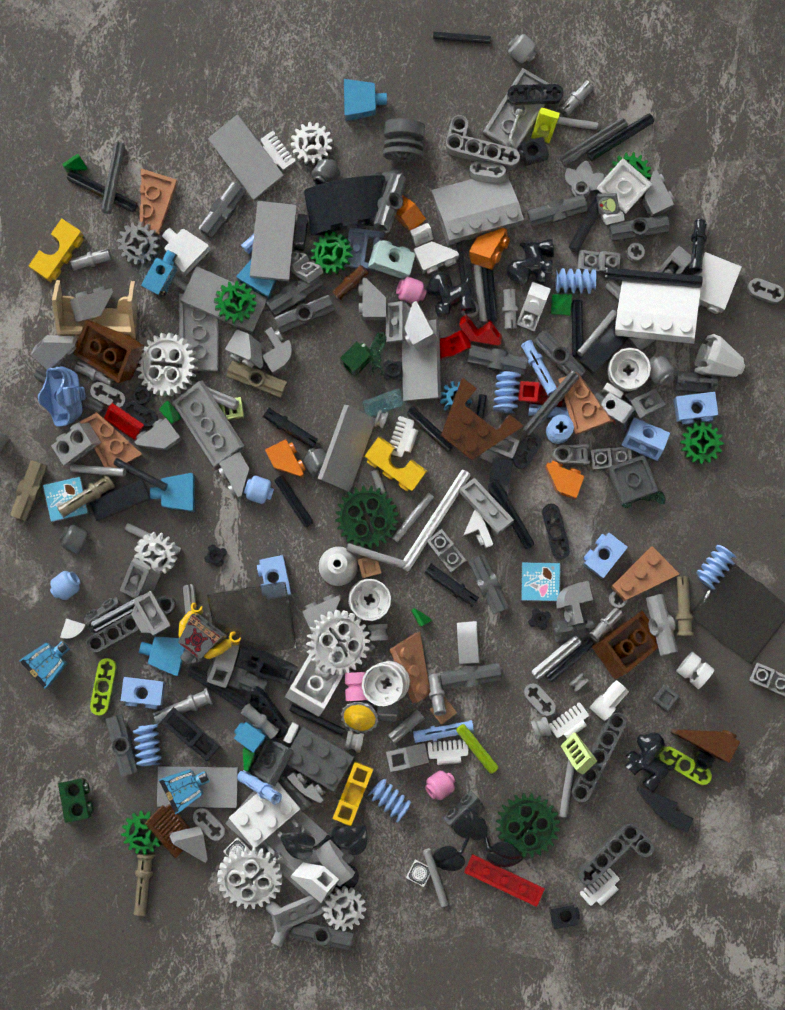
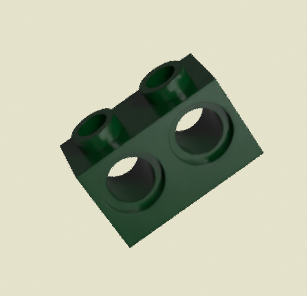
[340,341,371,377]
[58,778,93,823]

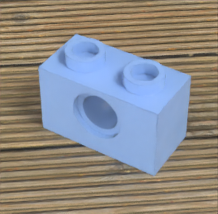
[673,392,718,425]
[622,418,670,461]
[583,533,628,579]
[257,555,291,600]
[121,677,165,709]

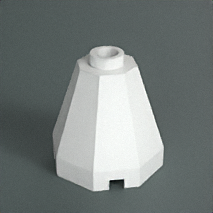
[694,334,745,377]

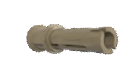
[57,475,115,518]
[676,576,694,637]
[134,853,155,916]

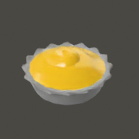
[341,701,379,733]

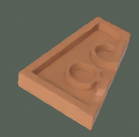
[140,169,178,236]
[558,372,613,435]
[80,413,143,468]
[611,546,679,601]
[390,632,430,703]

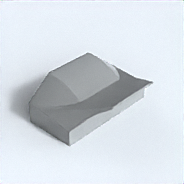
[386,301,411,343]
[624,389,666,420]
[480,436,520,463]
[120,557,161,599]
[131,591,171,636]

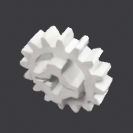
[291,122,333,165]
[134,532,178,574]
[322,886,366,931]

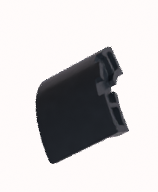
[304,175,387,236]

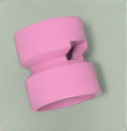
[345,672,368,701]

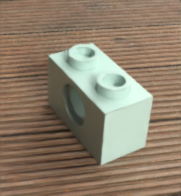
[368,240,416,280]

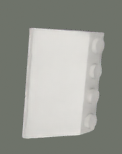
[615,281,701,344]

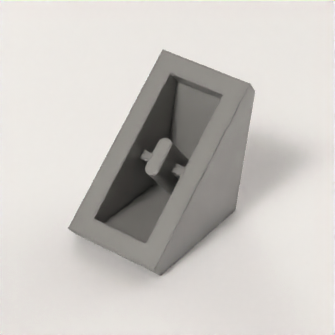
[170,826,208,863]

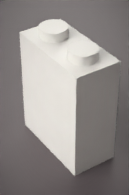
[695,252,741,314]

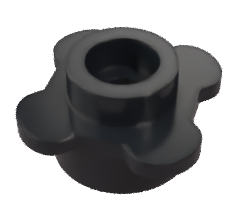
[383,360,403,380]
[204,545,227,567]
[528,608,551,630]
[694,750,715,770]

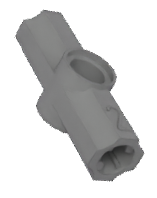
[646,594,678,656]

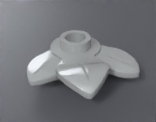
[565,161,604,198]

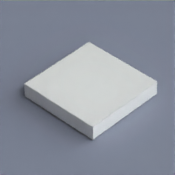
[597,158,652,214]

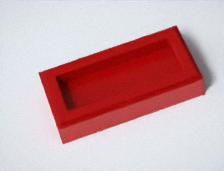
[104,403,144,440]

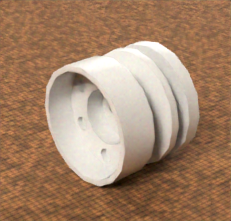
[607,348,651,392]
[348,579,391,621]
[362,661,410,707]

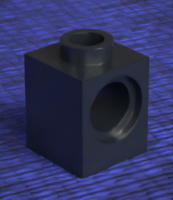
[518,137,549,166]
[549,903,580,930]

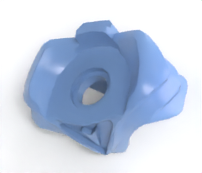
[38,366,86,426]

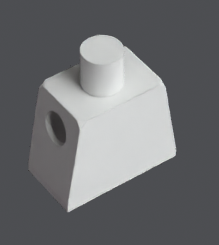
[162,228,210,276]

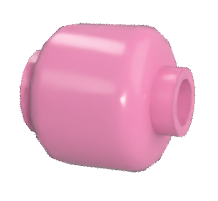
[396,277,426,304]
[425,770,456,800]

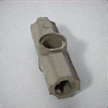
[226,360,287,398]
[10,460,48,521]

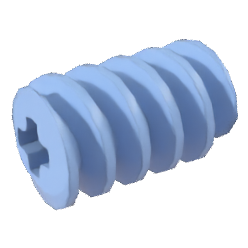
[555,268,596,294]
[493,371,521,413]
[546,414,574,444]
[696,545,737,590]
[133,724,161,766]
[367,779,411,822]

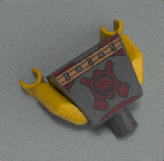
[178,602,241,664]

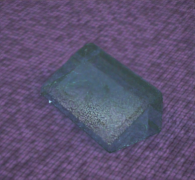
[362,389,403,417]

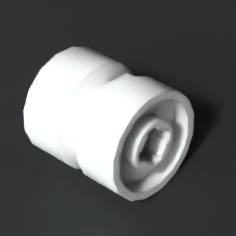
[676,652,714,689]

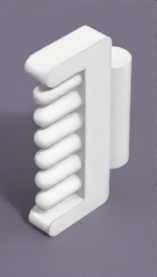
[261,131,295,171]
[390,416,418,458]
[549,703,589,739]
[427,739,468,765]
[580,868,620,906]

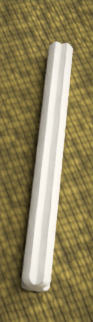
[402,470,470,572]

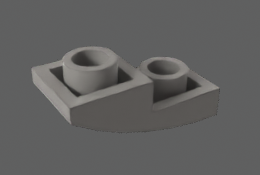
[290,250,323,283]
[578,250,620,273]
[591,447,633,470]
[427,529,466,573]
[457,621,479,665]
[749,663,785,697]
[287,770,326,803]
[315,840,355,886]

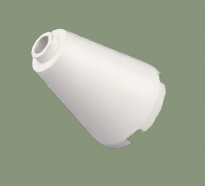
[319,547,358,586]

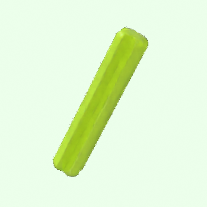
[456,724,498,774]

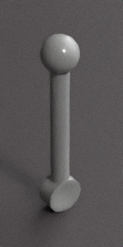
[506,108,523,147]

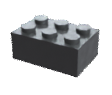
[287,726,355,792]

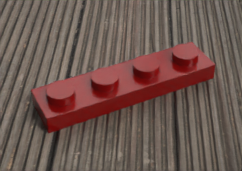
[464,854,545,907]

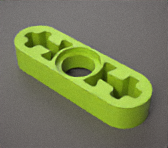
[90,658,117,715]
[659,746,712,785]

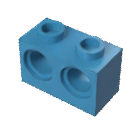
[234,721,267,753]

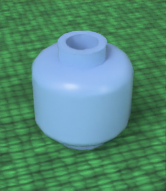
[244,476,274,504]
[50,571,80,600]

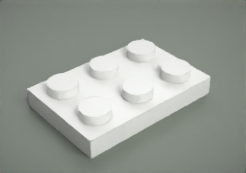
[229,782,301,847]

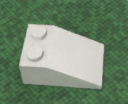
[285,652,345,717]

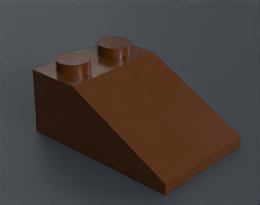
[73,320,144,383]
[592,610,658,679]
[671,729,741,763]

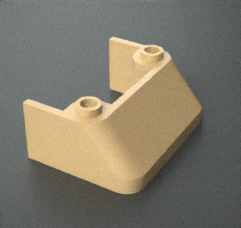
[52,280,137,346]

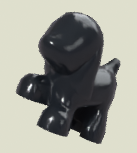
[507,239,554,286]
[426,272,477,317]
[625,732,675,792]

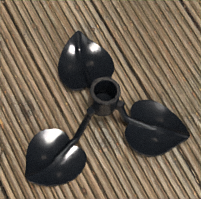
[433,807,523,871]
[281,825,368,890]

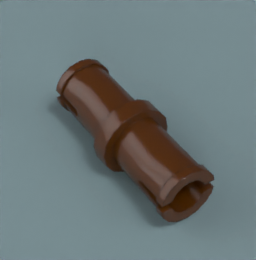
[332,264,369,300]

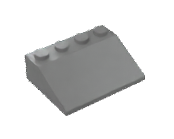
[431,173,524,246]

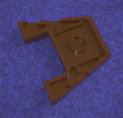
[441,378,523,460]

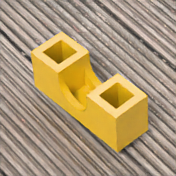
[28,218,84,283]
[365,436,427,491]
[332,761,373,826]

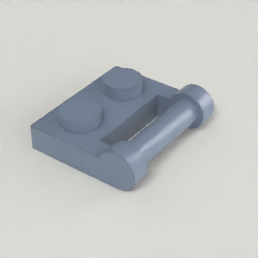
[344,228,384,272]

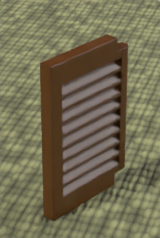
[144,804,190,858]

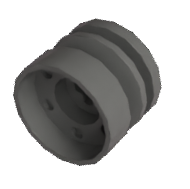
[383,119,425,162]

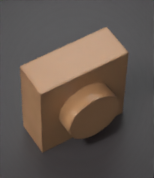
[357,557,382,579]
[429,697,457,725]

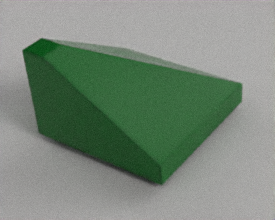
[62,154,88,172]
[551,294,572,316]
[159,401,182,424]
[411,608,432,627]
[243,748,256,771]

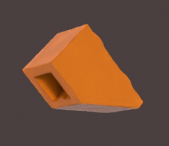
[395,195,426,230]
[469,228,510,270]
[265,439,306,478]
[545,461,584,500]

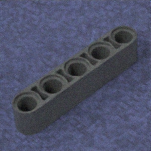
[86,596,176,653]
[571,713,626,802]

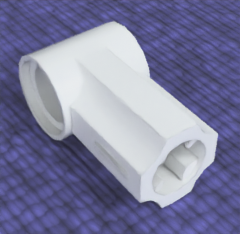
[589,680,629,721]

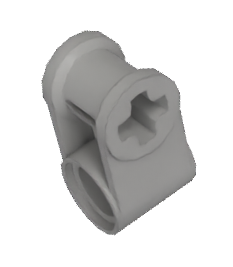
[552,444,590,465]

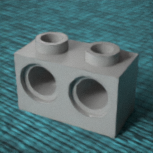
[51,422,101,465]

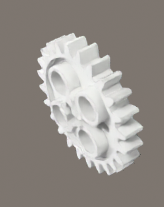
[136,333,198,397]
[306,610,370,675]
[217,846,282,909]

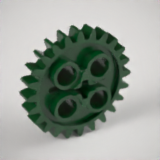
[335,485,399,549]
[495,793,560,858]

